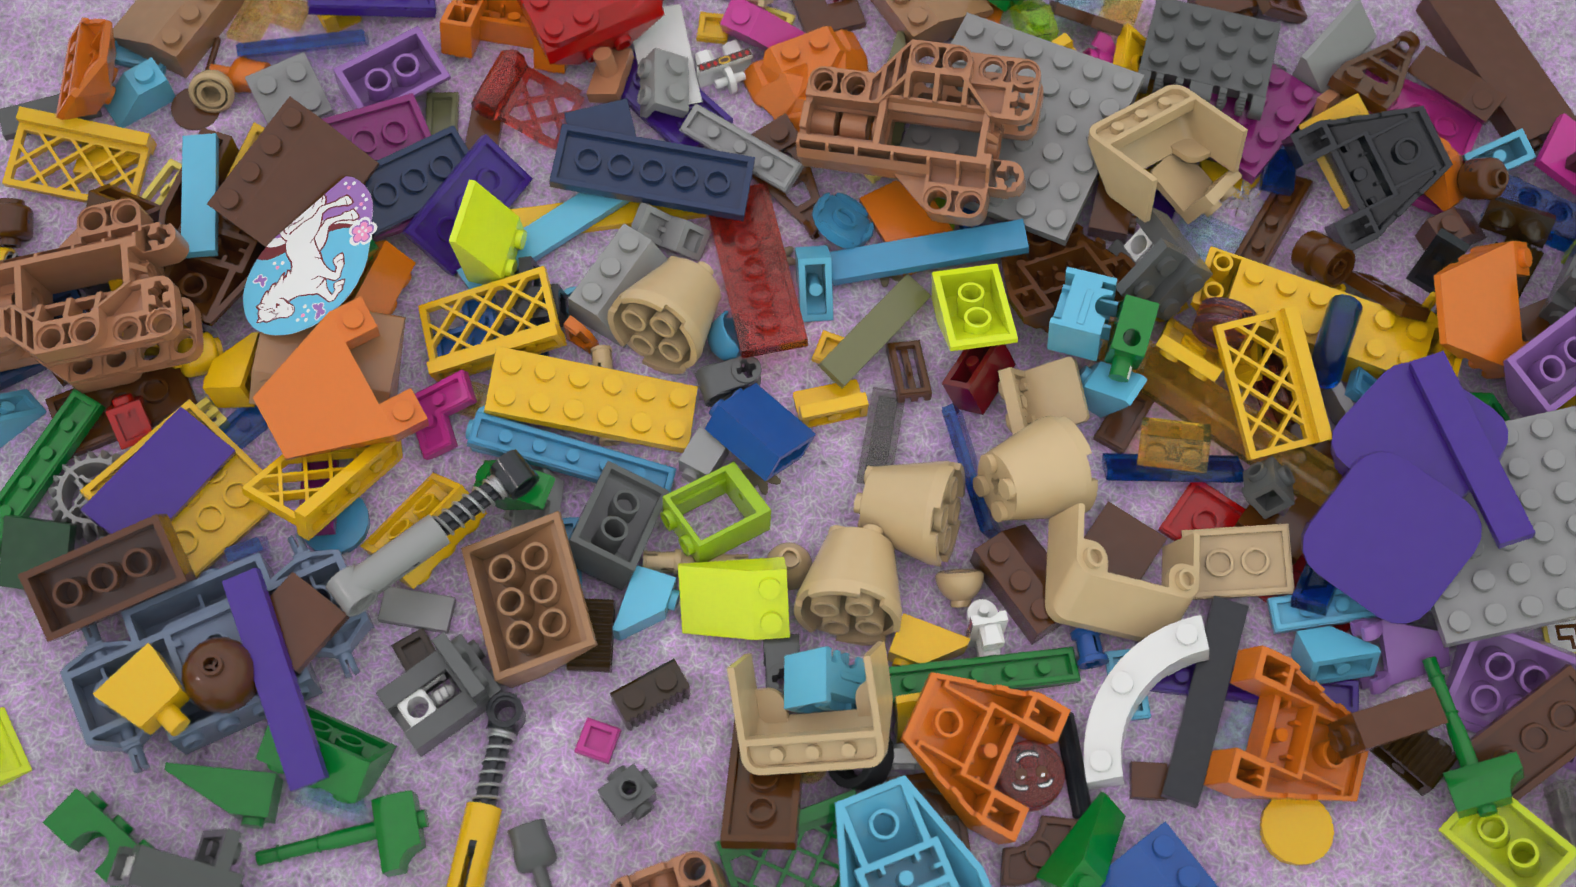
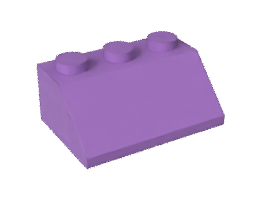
[333,26,451,110]
[1503,306,1576,417]

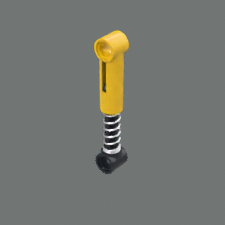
[446,692,526,887]

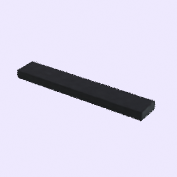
[1160,596,1249,808]

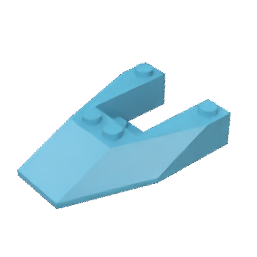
[835,775,992,887]

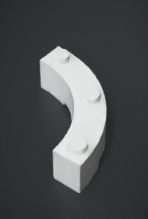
[1084,615,1209,790]

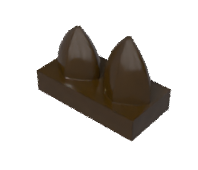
[1478,197,1556,249]

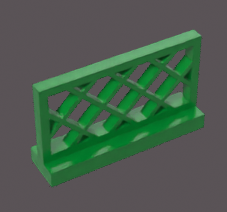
[714,789,856,887]

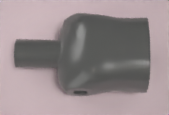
[507,819,558,887]

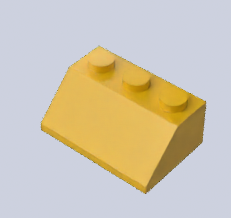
[360,472,487,589]

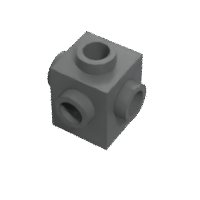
[1242,456,1295,519]
[598,763,658,826]

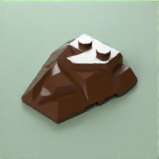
[1000,223,1135,333]

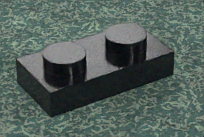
[1406,228,1470,293]

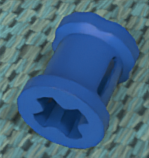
[1070,628,1109,670]

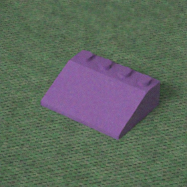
[1447,632,1576,772]

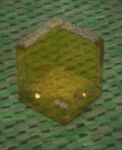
[1098,0,1143,27]

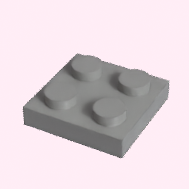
[245,52,333,124]

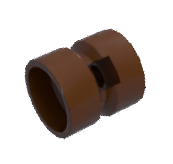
[1291,230,1356,288]

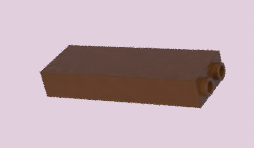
[1416,0,1576,153]

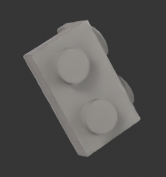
[637,48,689,118]

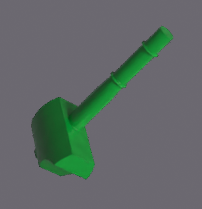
[1422,657,1525,819]
[256,790,429,877]

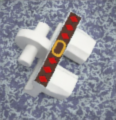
[695,40,753,94]
[965,599,1008,657]

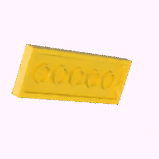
[484,346,698,453]

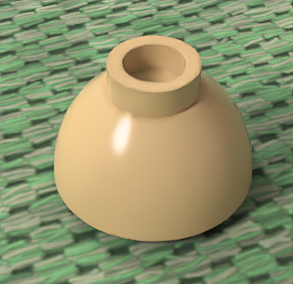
[188,69,235,113]
[766,542,812,590]
[935,569,984,607]

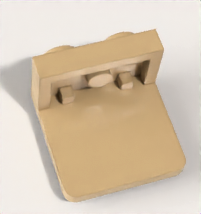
[1149,154,1242,224]
[998,357,1090,435]

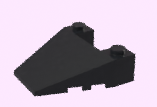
[1281,106,1453,251]

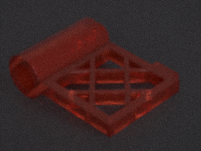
[471,49,585,150]

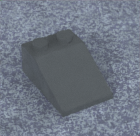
[568,461,670,591]

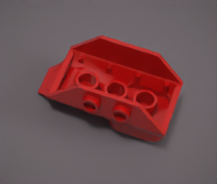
[517,0,665,65]

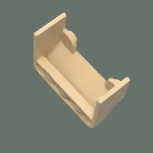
[1088,85,1248,223]
[1045,503,1200,642]
[727,641,893,775]

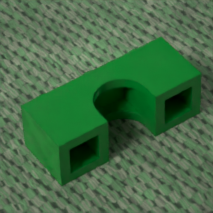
[42,788,156,887]

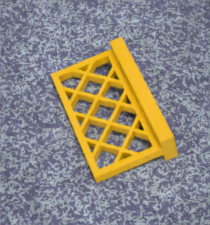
[2,106,157,203]
[418,266,567,382]
[1212,305,1332,460]
[242,440,403,541]

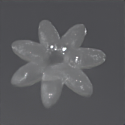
[1225,180,1265,221]

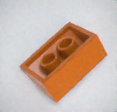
[339,240,416,315]

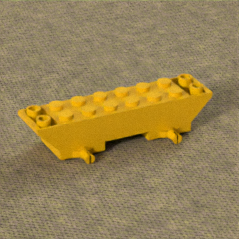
[1190,246,1463,383]

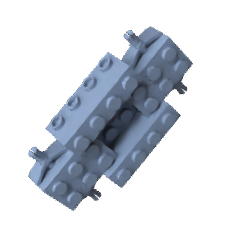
[60,533,375,773]

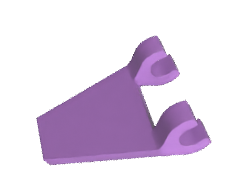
[1350,617,1451,695]

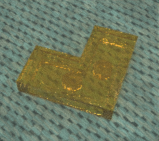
[226,0,308,47]

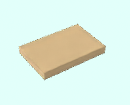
[1181,523,1295,600]

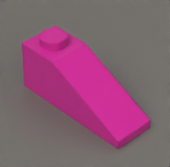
[720,0,805,51]

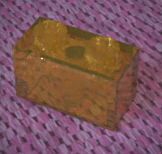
[1137,417,1211,473]

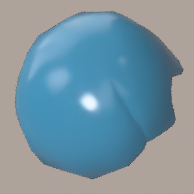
[707,310,753,361]

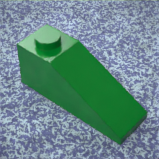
[164,762,284,829]
[1035,791,1126,887]

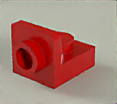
[105,393,153,450]

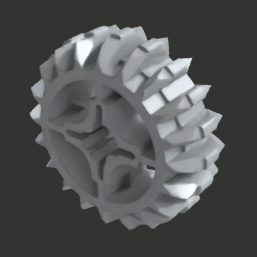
[47,449,121,543]

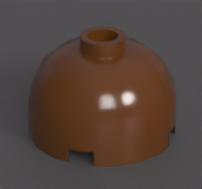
[181,637,257,714]

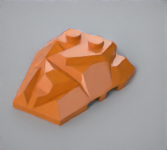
[743,26,873,140]

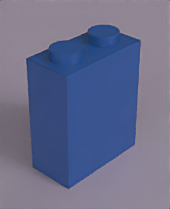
[705,383,816,482]

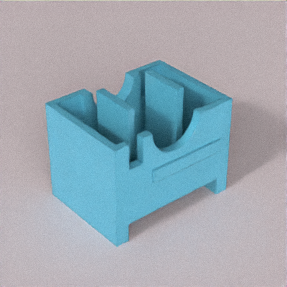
[1047,267,1118,362]
[784,646,867,714]

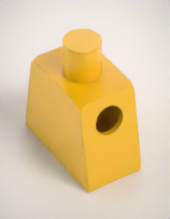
[93,643,190,736]

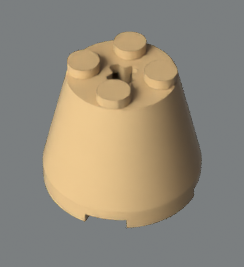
[608,256,721,374]
[973,415,1098,522]
[854,461,965,567]
[794,524,902,646]

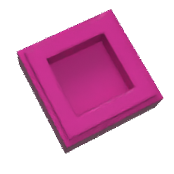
[574,717,622,764]

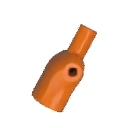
[209,57,271,93]

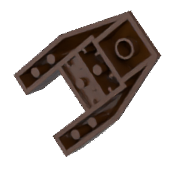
[158,127,266,326]

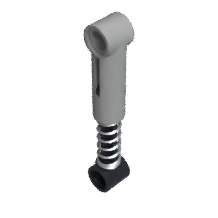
[326,450,540,617]

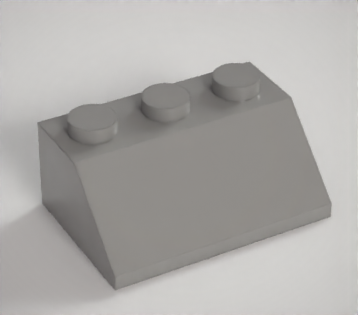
[1292,0,1376,94]
[568,224,667,348]

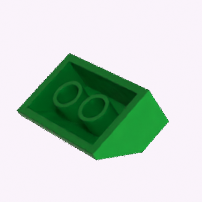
[256,705,397,804]

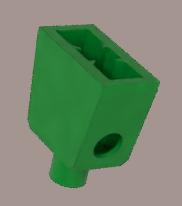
[1104,294,1160,382]

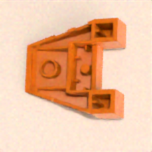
[440,0,568,74]
[1434,241,1532,379]
[253,296,429,460]
[1204,645,1369,802]
[900,672,1071,845]

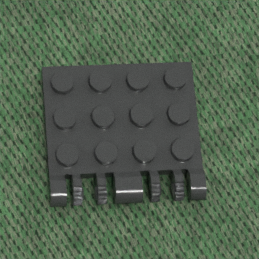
[1138,0,1281,121]

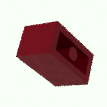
[942,344,1016,415]

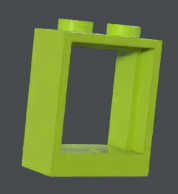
[660,462,771,562]

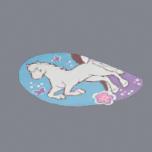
[243,176,377,336]

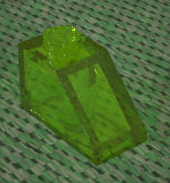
[1009,0,1059,42]

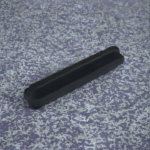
[1058,712,1091,819]

